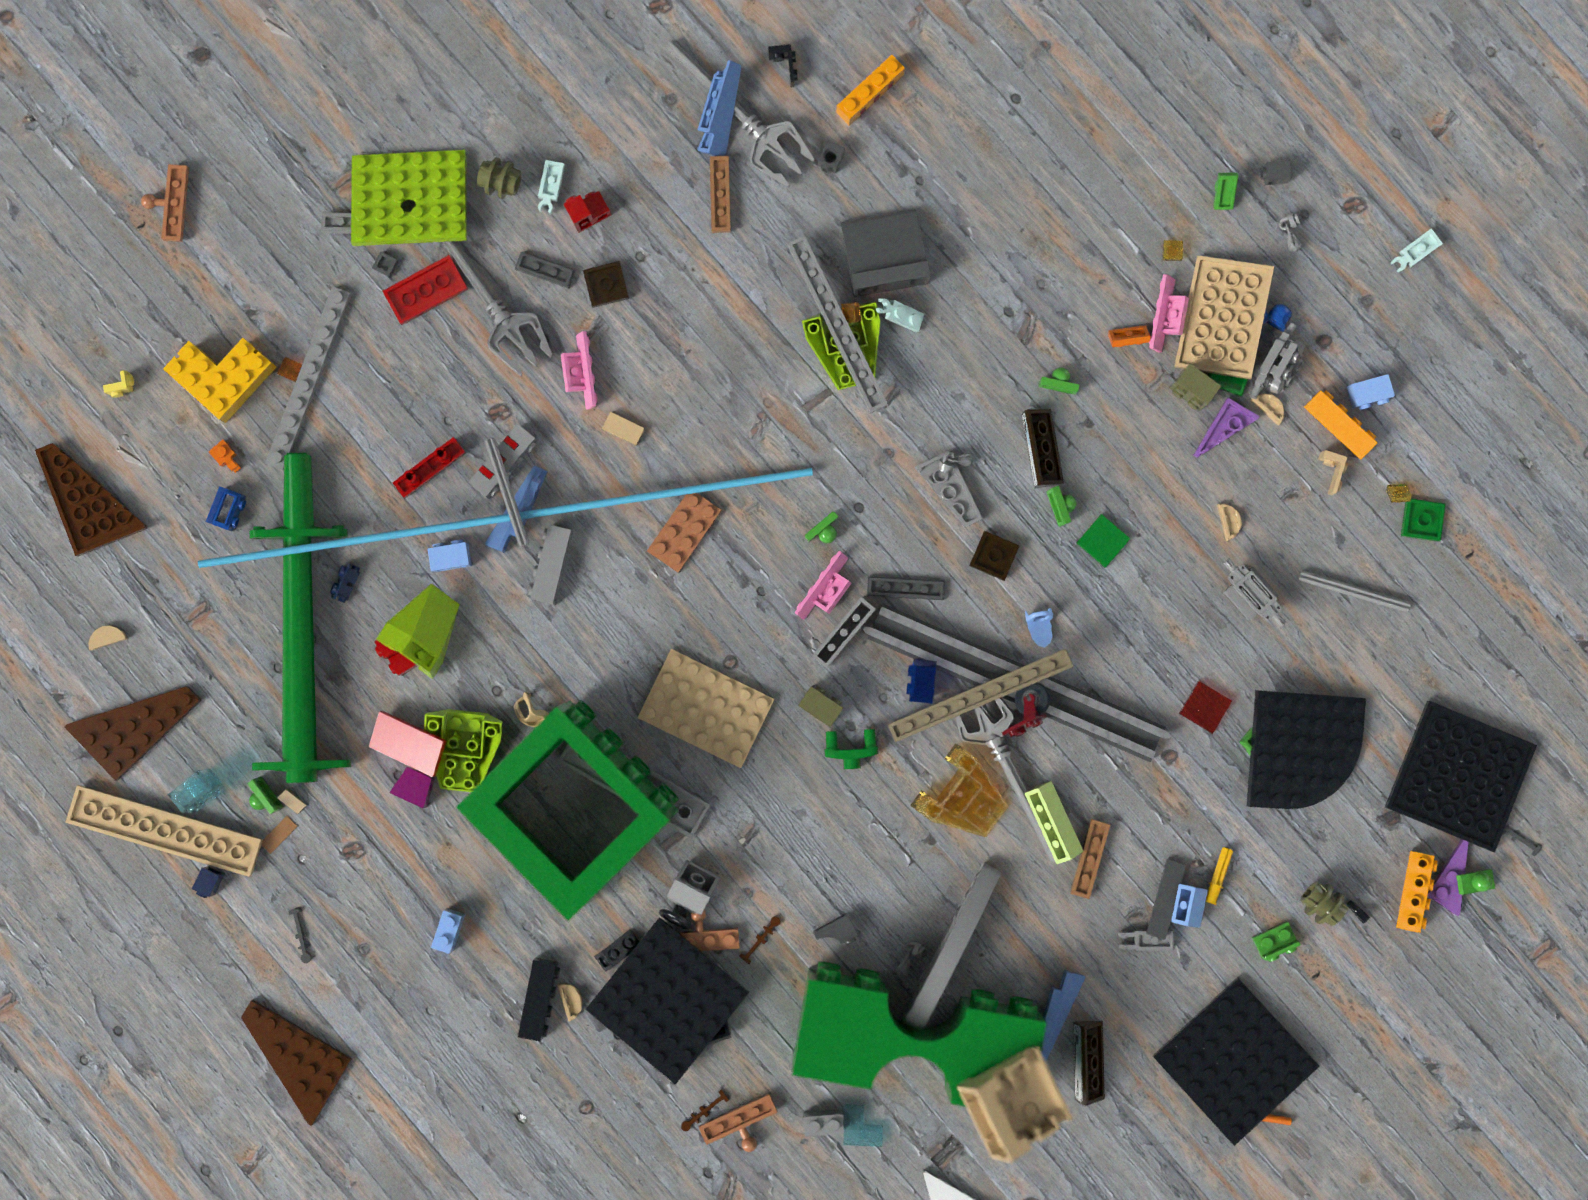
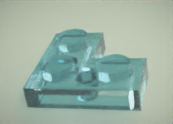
[843,1104,883,1147]

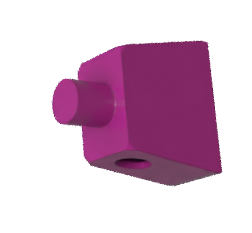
[390,766,435,808]

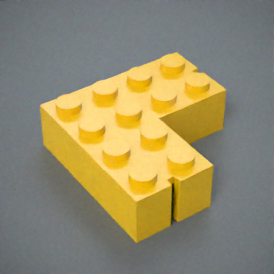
[163,338,277,423]

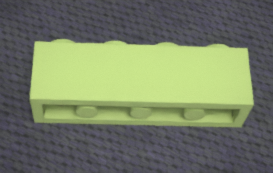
[1025,781,1084,864]

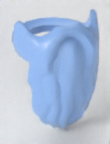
[1025,608,1053,648]

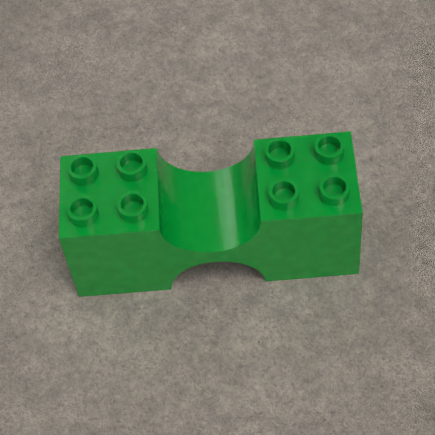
[792,961,1047,1107]

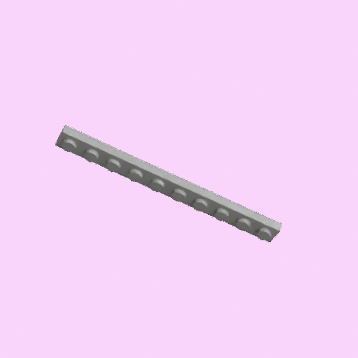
[787,235,888,414]
[265,286,352,471]

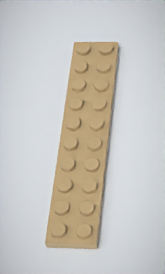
[65,785,263,877]

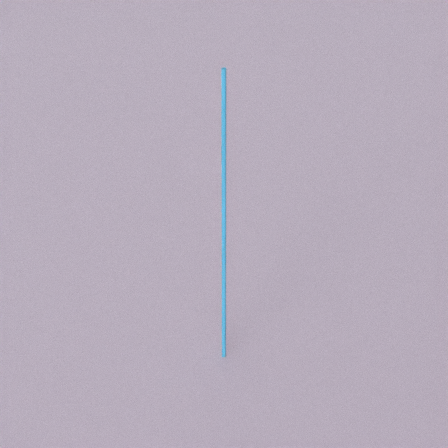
[198,468,813,568]

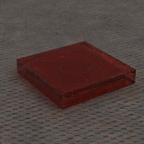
[1179,681,1232,734]

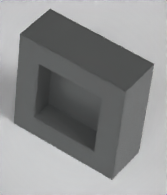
[372,251,399,278]

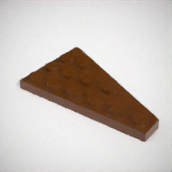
[35,443,147,556]
[64,686,201,781]
[241,1000,352,1126]

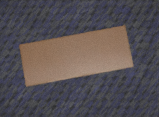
[262,816,297,854]

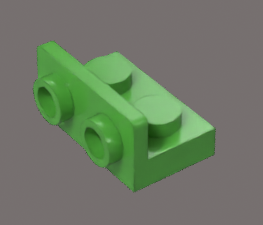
[1252,921,1301,962]

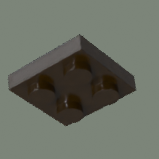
[583,261,629,308]
[969,530,1019,581]

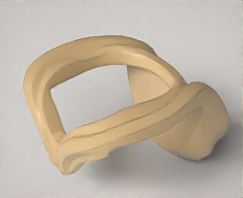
[514,692,549,727]

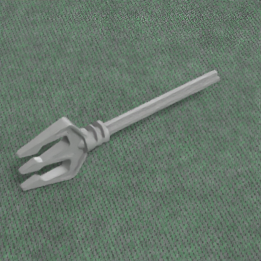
[666,39,815,188]
[442,241,552,376]
[951,680,1055,862]

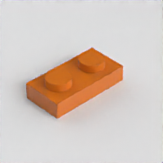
[1108,325,1150,347]

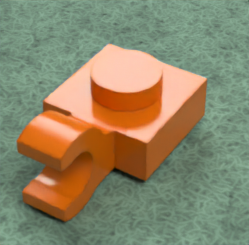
[208,439,241,473]

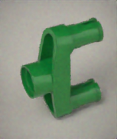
[824,729,879,769]

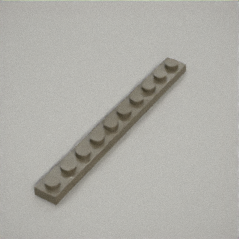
[888,649,1074,742]

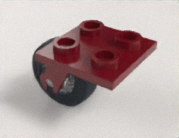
[1001,682,1050,737]

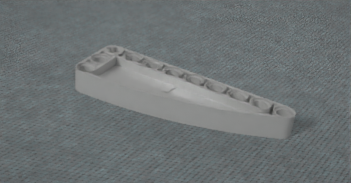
[901,863,1001,1030]

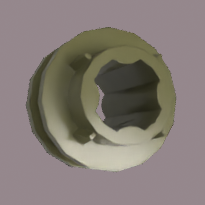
[477,157,522,199]
[1300,881,1349,926]

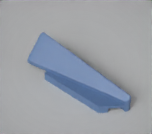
[697,60,741,156]
[485,466,548,553]
[1041,970,1085,1062]

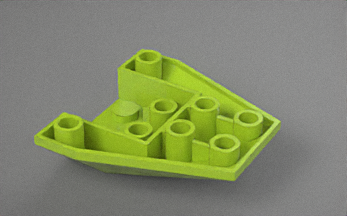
[802,302,880,390]
[376,584,460,679]
[424,709,503,792]

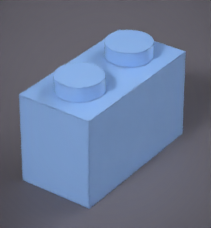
[1346,374,1395,410]
[427,540,472,573]
[1171,884,1208,928]
[431,908,466,954]

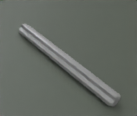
[485,438,529,547]
[1298,571,1411,612]

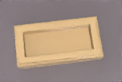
[602,412,645,446]

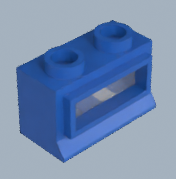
[206,486,246,532]

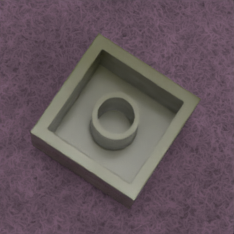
[1169,363,1221,410]
[798,685,843,727]

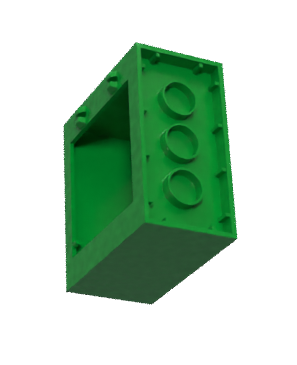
[456,700,679,921]

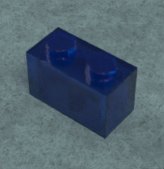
[906,659,937,704]

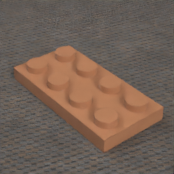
[647,493,722,573]

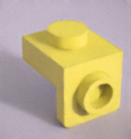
[103,370,134,398]

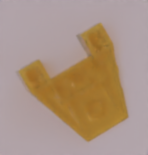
[910,743,1008,837]

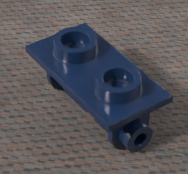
[330,562,360,603]

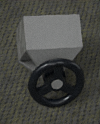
[659,860,720,931]

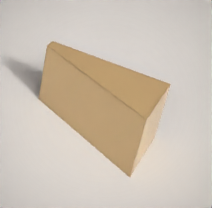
[277,789,306,814]

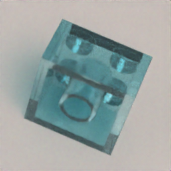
[168,769,224,813]

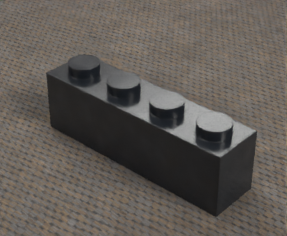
[518,958,560,1042]

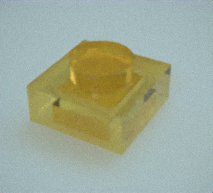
[1162,240,1183,261]
[1386,484,1412,503]

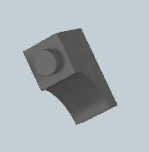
[813,913,858,945]

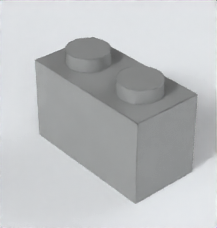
[804,1109,844,1137]

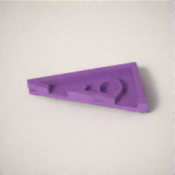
[1193,398,1260,458]
[1427,839,1468,916]

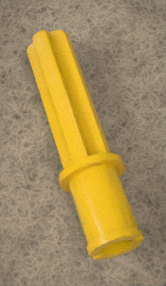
[1206,847,1233,905]

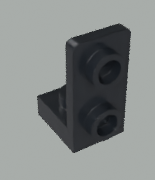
[768,44,798,87]
[594,930,639,972]

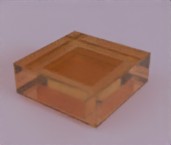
[841,302,861,323]
[277,357,302,383]

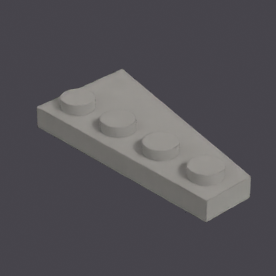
[915,451,983,528]

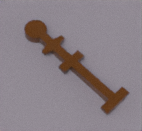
[739,916,780,964]
[681,1089,729,1131]

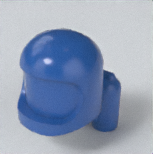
[1263,304,1292,332]

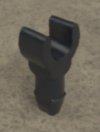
[1347,900,1370,924]

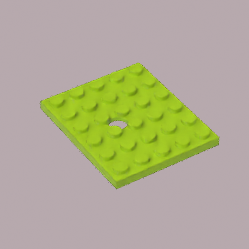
[351,150,467,246]

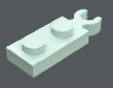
[538,160,565,214]
[1391,228,1443,272]
[875,298,924,332]

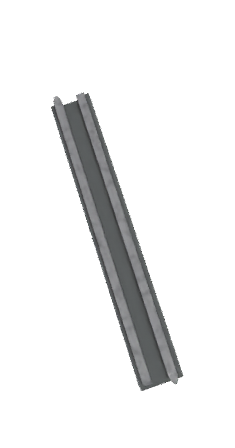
[863,604,1171,762]

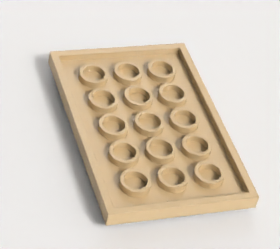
[1175,255,1274,380]
[638,649,775,768]

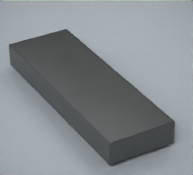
[515,251,575,289]

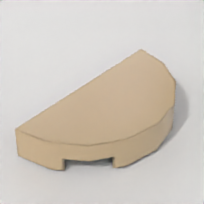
[1250,394,1284,426]
[1217,504,1242,541]
[88,626,128,651]
[557,983,583,1022]

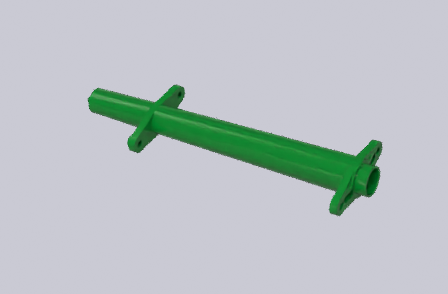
[249,453,351,783]

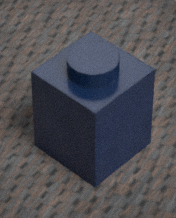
[192,866,225,898]

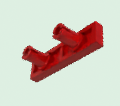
[392,437,466,498]

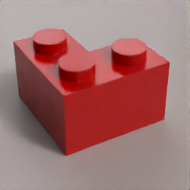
[564,191,611,233]
[374,640,418,676]

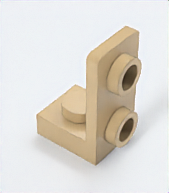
[1318,450,1348,495]

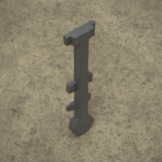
[1502,825,1542,857]
[288,908,312,963]

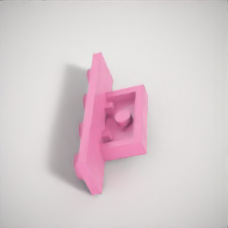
[1149,274,1189,353]
[561,331,597,410]
[795,551,851,620]

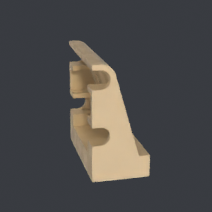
[956,1047,1073,1163]

